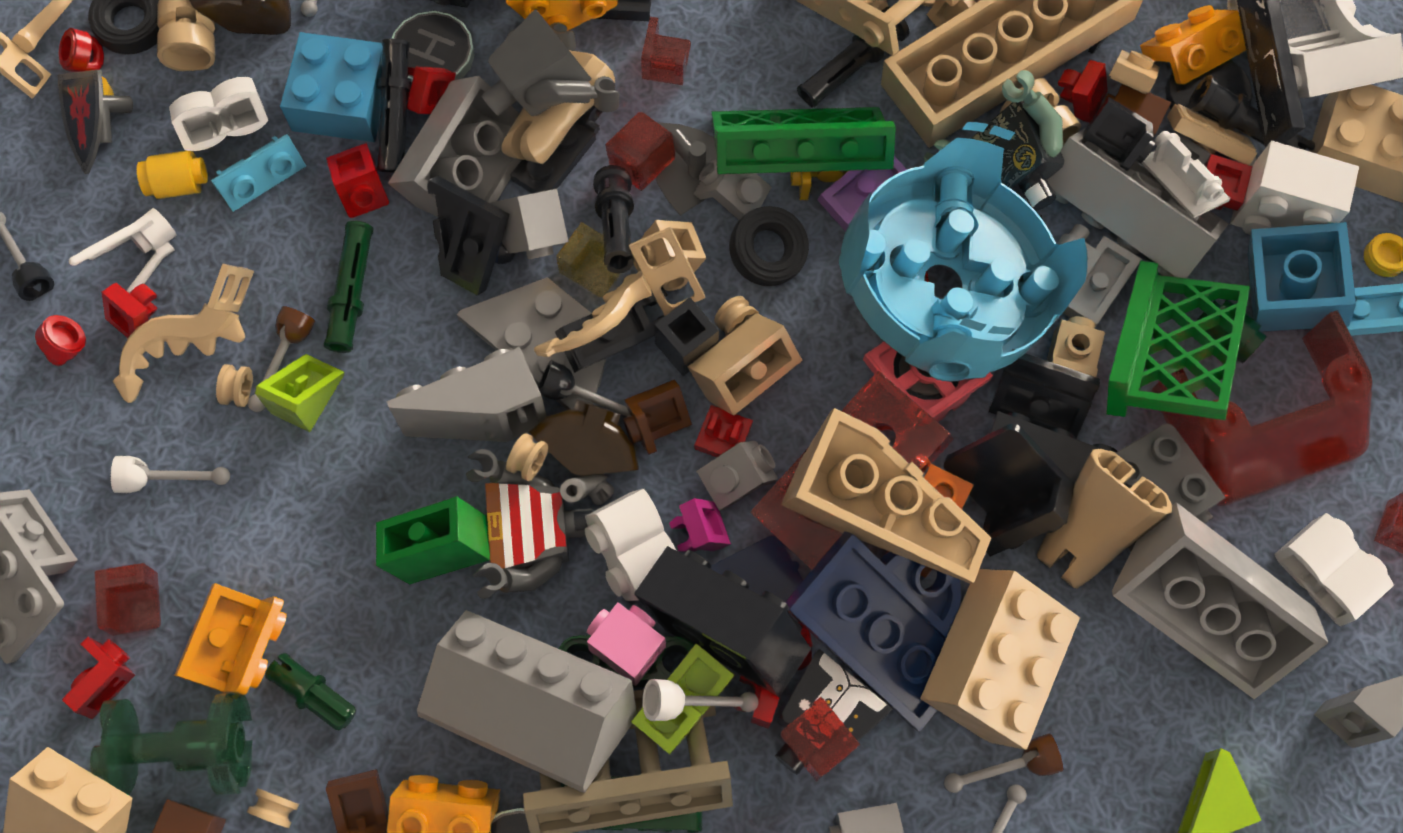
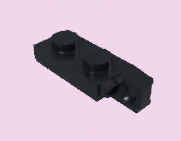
[510,106,603,194]

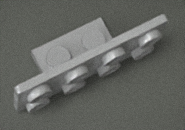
[0,489,78,664]

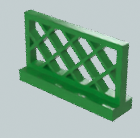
[712,107,896,174]
[1106,261,1250,420]

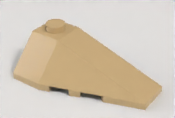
[781,408,991,584]

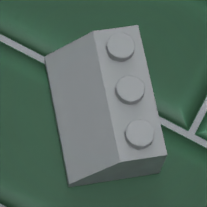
[388,76,522,217]

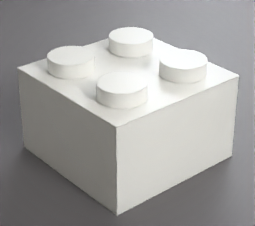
[1230,140,1359,235]

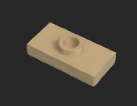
[1109,50,1160,94]
[1167,104,1257,165]

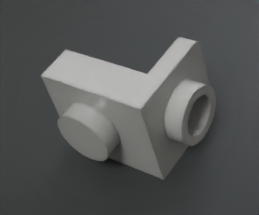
[694,159,772,220]
[696,440,778,511]

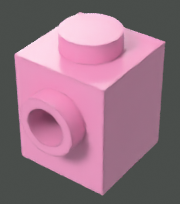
[586,602,666,686]

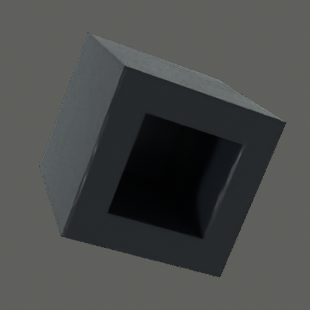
[654,298,719,376]

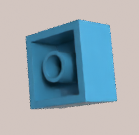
[280,32,383,142]
[1247,222,1356,332]

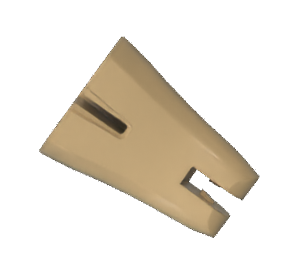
[502,50,615,164]
[1037,449,1172,589]

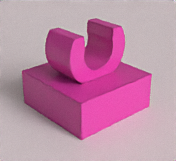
[669,498,731,552]

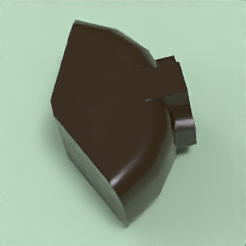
[190,0,291,35]
[529,400,639,476]

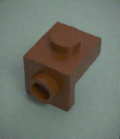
[623,379,692,455]
[326,769,389,833]

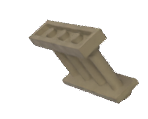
[523,689,733,833]

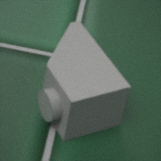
[490,189,569,259]

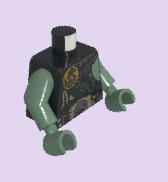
[924,70,1064,211]

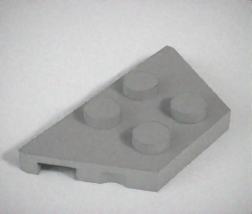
[457,277,606,410]

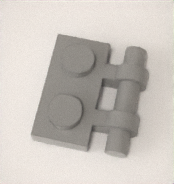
[1056,224,1142,327]

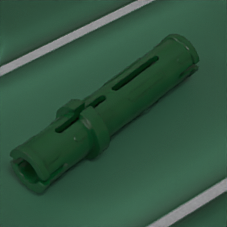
[323,221,374,353]

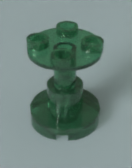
[90,693,253,795]

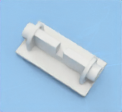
[1142,131,1230,218]

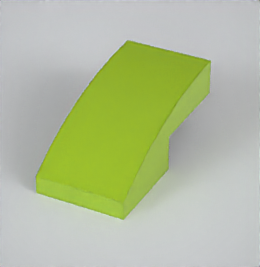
[631,644,735,754]

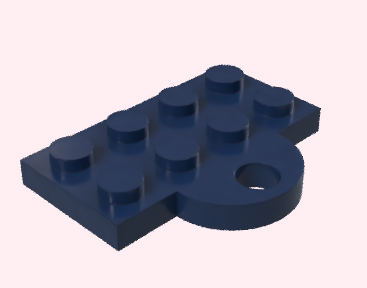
[785,531,961,732]

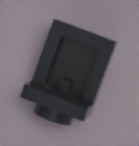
[1083,97,1155,171]

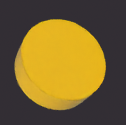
[1364,233,1403,277]

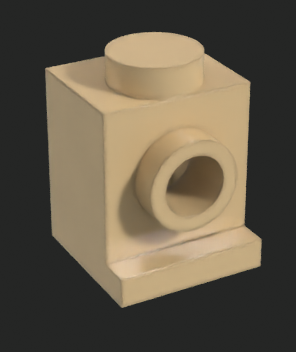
[1047,316,1105,377]

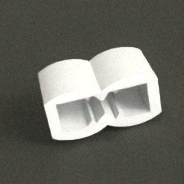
[169,77,269,151]
[585,489,676,601]
[1274,513,1394,626]

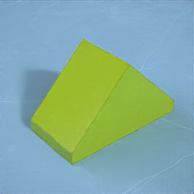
[255,354,345,432]
[1178,748,1262,833]

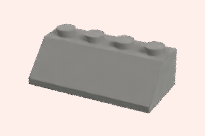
[1047,128,1229,278]
[1112,502,1329,699]
[417,610,637,793]

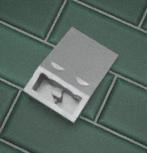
[386,347,547,442]

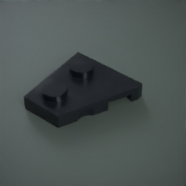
[427,176,510,295]

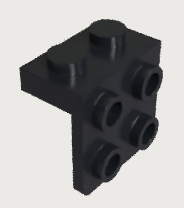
[944,424,1074,557]

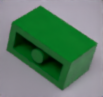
[376,496,490,585]

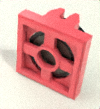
[863,341,993,431]

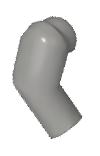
[560,474,614,505]

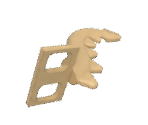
[0,0,73,99]
[534,226,705,357]
[113,264,254,403]

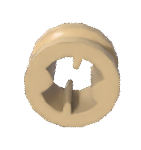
[714,296,759,336]
[216,364,253,407]
[506,433,548,481]
[247,788,299,828]

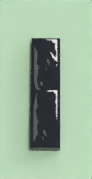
[1237,0,1305,147]

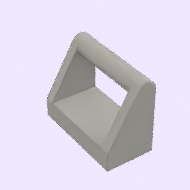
[1314,676,1403,748]

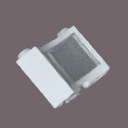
[1227,0,1403,98]

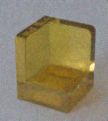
[556,222,621,297]

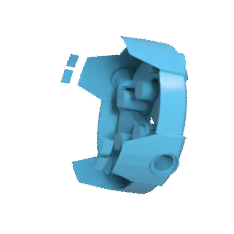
[839,122,1087,382]

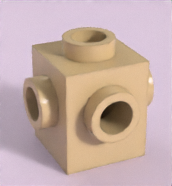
[632,220,706,291]

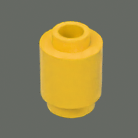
[137,150,208,199]

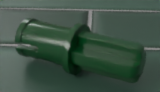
[265,653,356,730]

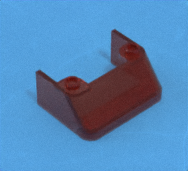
[1151,310,1372,506]

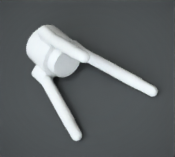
[69,208,177,293]

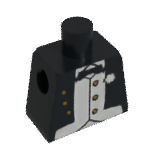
[775,649,892,775]

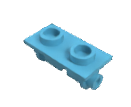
[211,134,306,212]

